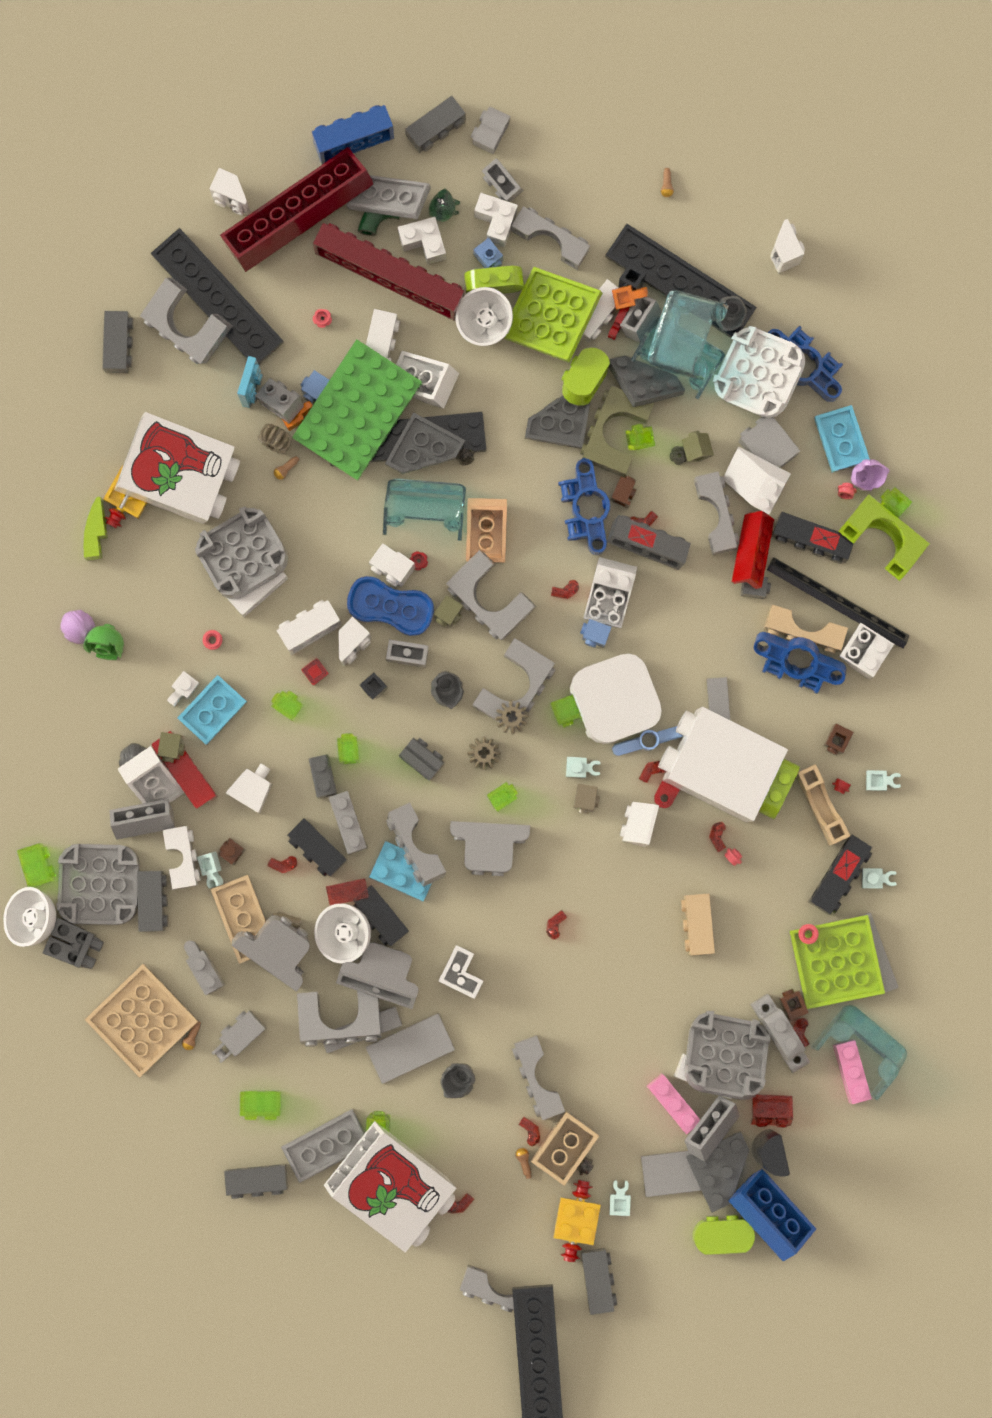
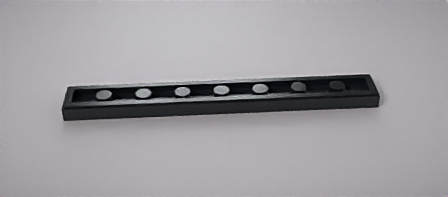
[767,557,909,649]

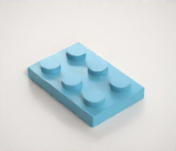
[237,356,263,408]
[814,405,870,473]
[177,675,247,745]
[369,841,432,902]

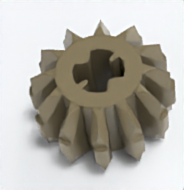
[258,424,292,454]
[495,700,529,735]
[467,736,501,770]

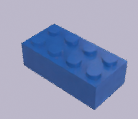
[312,105,394,164]
[728,1169,816,1261]

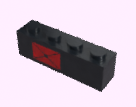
[772,512,854,564]
[808,834,872,915]

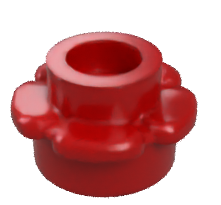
[409,551,428,571]
[832,778,851,794]

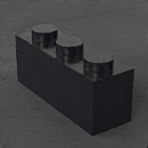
[287,818,347,877]
[353,885,409,946]

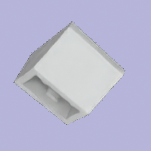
[209,168,250,215]
[770,219,805,274]
[339,617,371,666]
[839,623,894,680]

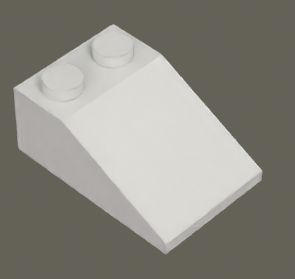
[396,351,459,409]
[723,447,791,514]
[118,746,184,804]
[620,802,659,847]

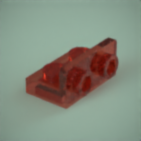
[326,878,369,906]
[751,1095,793,1128]

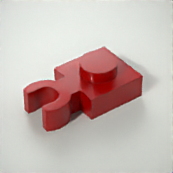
[608,307,630,340]

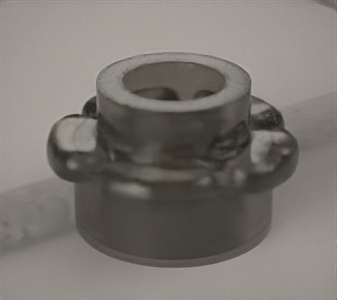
[670,446,687,465]
[456,448,474,466]
[576,1157,594,1176]

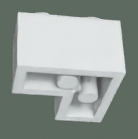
[474,193,518,247]
[398,217,446,265]
[369,543,415,588]
[439,945,483,999]

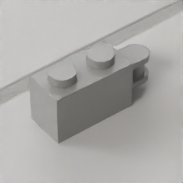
[184,941,225,995]
[212,1011,266,1063]

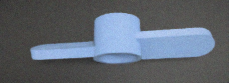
[612,726,683,756]

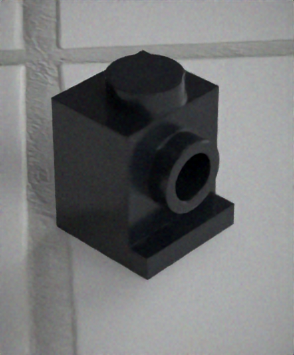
[359,672,388,700]

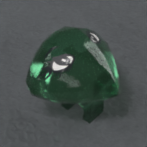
[428,188,460,222]

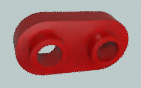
[654,781,680,808]

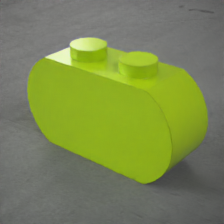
[464,265,524,294]
[561,348,610,405]
[759,759,800,819]
[693,1214,755,1255]

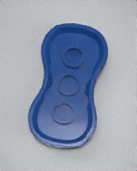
[347,576,434,636]

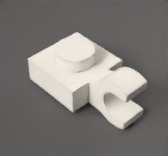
[167,671,200,707]

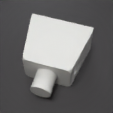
[226,763,272,814]

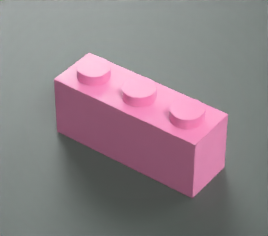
[833,1039,872,1104]
[647,1073,700,1135]

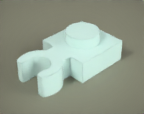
[566,757,600,778]
[866,770,901,791]
[197,851,223,889]
[861,868,897,889]
[609,1180,631,1216]

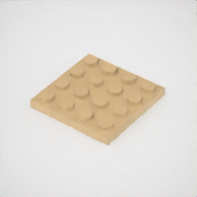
[85,964,198,1078]

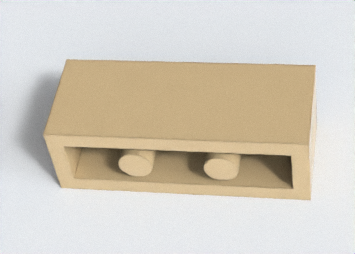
[681,894,715,955]

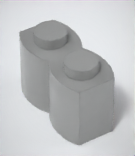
[471,107,511,154]

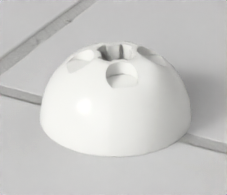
[456,287,513,346]
[3,887,56,947]
[314,904,371,963]

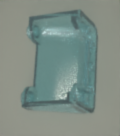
[648,290,729,381]

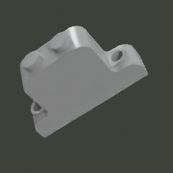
[450,821,530,876]
[232,915,309,992]
[336,943,418,1009]
[750,994,810,1073]

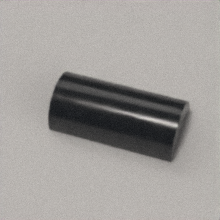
[752,1129,790,1177]

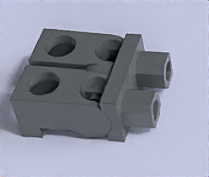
[42,918,104,969]

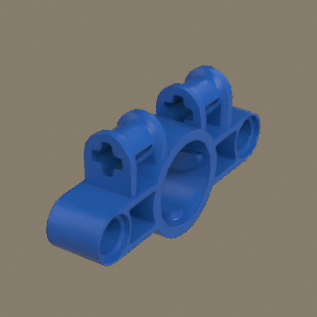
[768,326,843,402]
[558,458,610,555]
[754,632,847,694]

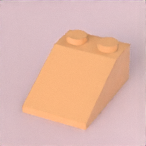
[466,498,507,563]

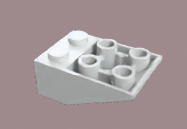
[583,557,637,628]

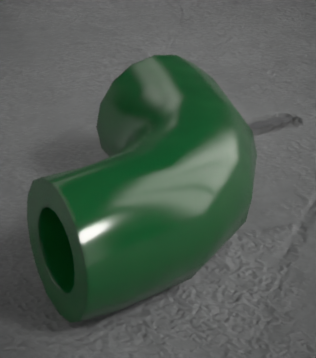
[357,212,400,236]

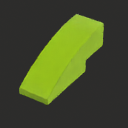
[83,497,108,561]

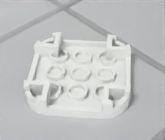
[713,326,805,418]
[570,654,662,745]

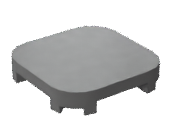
[195,506,288,599]
[56,844,140,925]
[684,1011,771,1100]

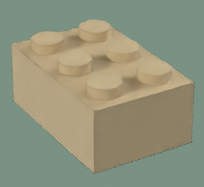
[531,1111,599,1186]

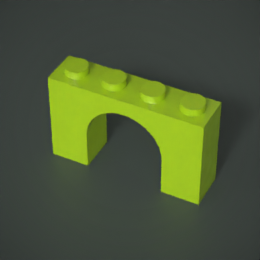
[838,494,930,581]

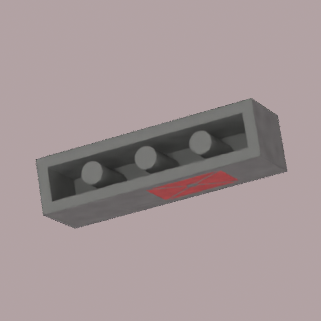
[607,515,691,570]

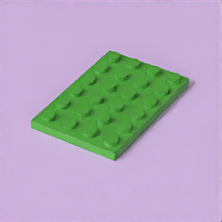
[292,339,422,481]

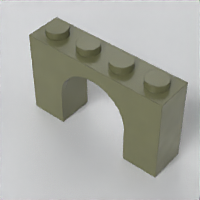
[580,385,655,478]

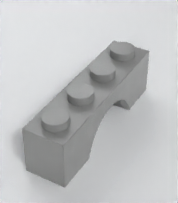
[511,206,590,270]
[694,472,739,555]
[386,803,446,887]
[512,1035,565,1120]
[460,1265,526,1312]

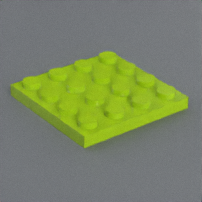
[503,267,603,363]
[789,915,885,1009]

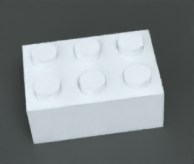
[276,600,342,655]

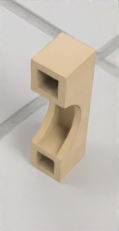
[764,605,848,654]
[796,764,850,846]

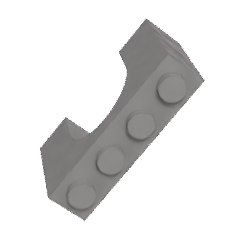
[140,278,233,364]
[446,550,537,640]
[473,638,556,730]
[297,991,382,1047]

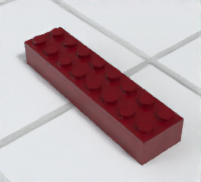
[220,147,374,272]
[313,223,464,321]

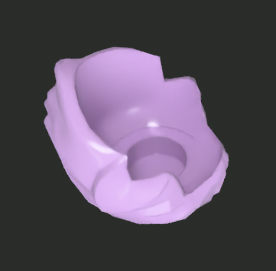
[851,459,890,491]
[60,610,96,644]

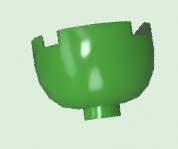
[83,624,124,660]

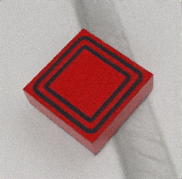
[301,658,329,686]

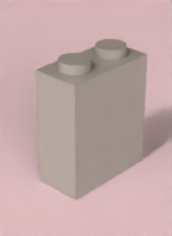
[738,417,800,468]

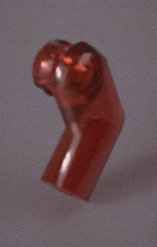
[551,580,579,599]
[639,760,665,783]
[546,910,567,940]
[793,1018,810,1047]

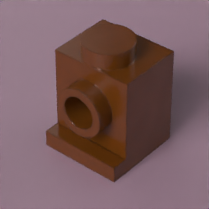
[610,476,637,509]
[824,723,854,756]
[218,838,246,865]
[779,988,809,1021]

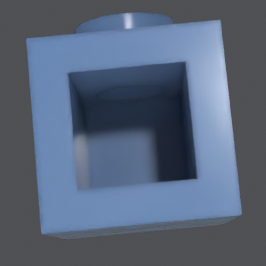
[473,238,503,268]
[301,370,329,403]
[580,619,611,648]

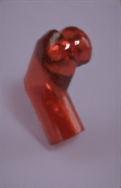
[631,511,658,526]
[709,822,726,852]
[267,856,297,873]
[518,1117,541,1146]
[447,1193,475,1214]

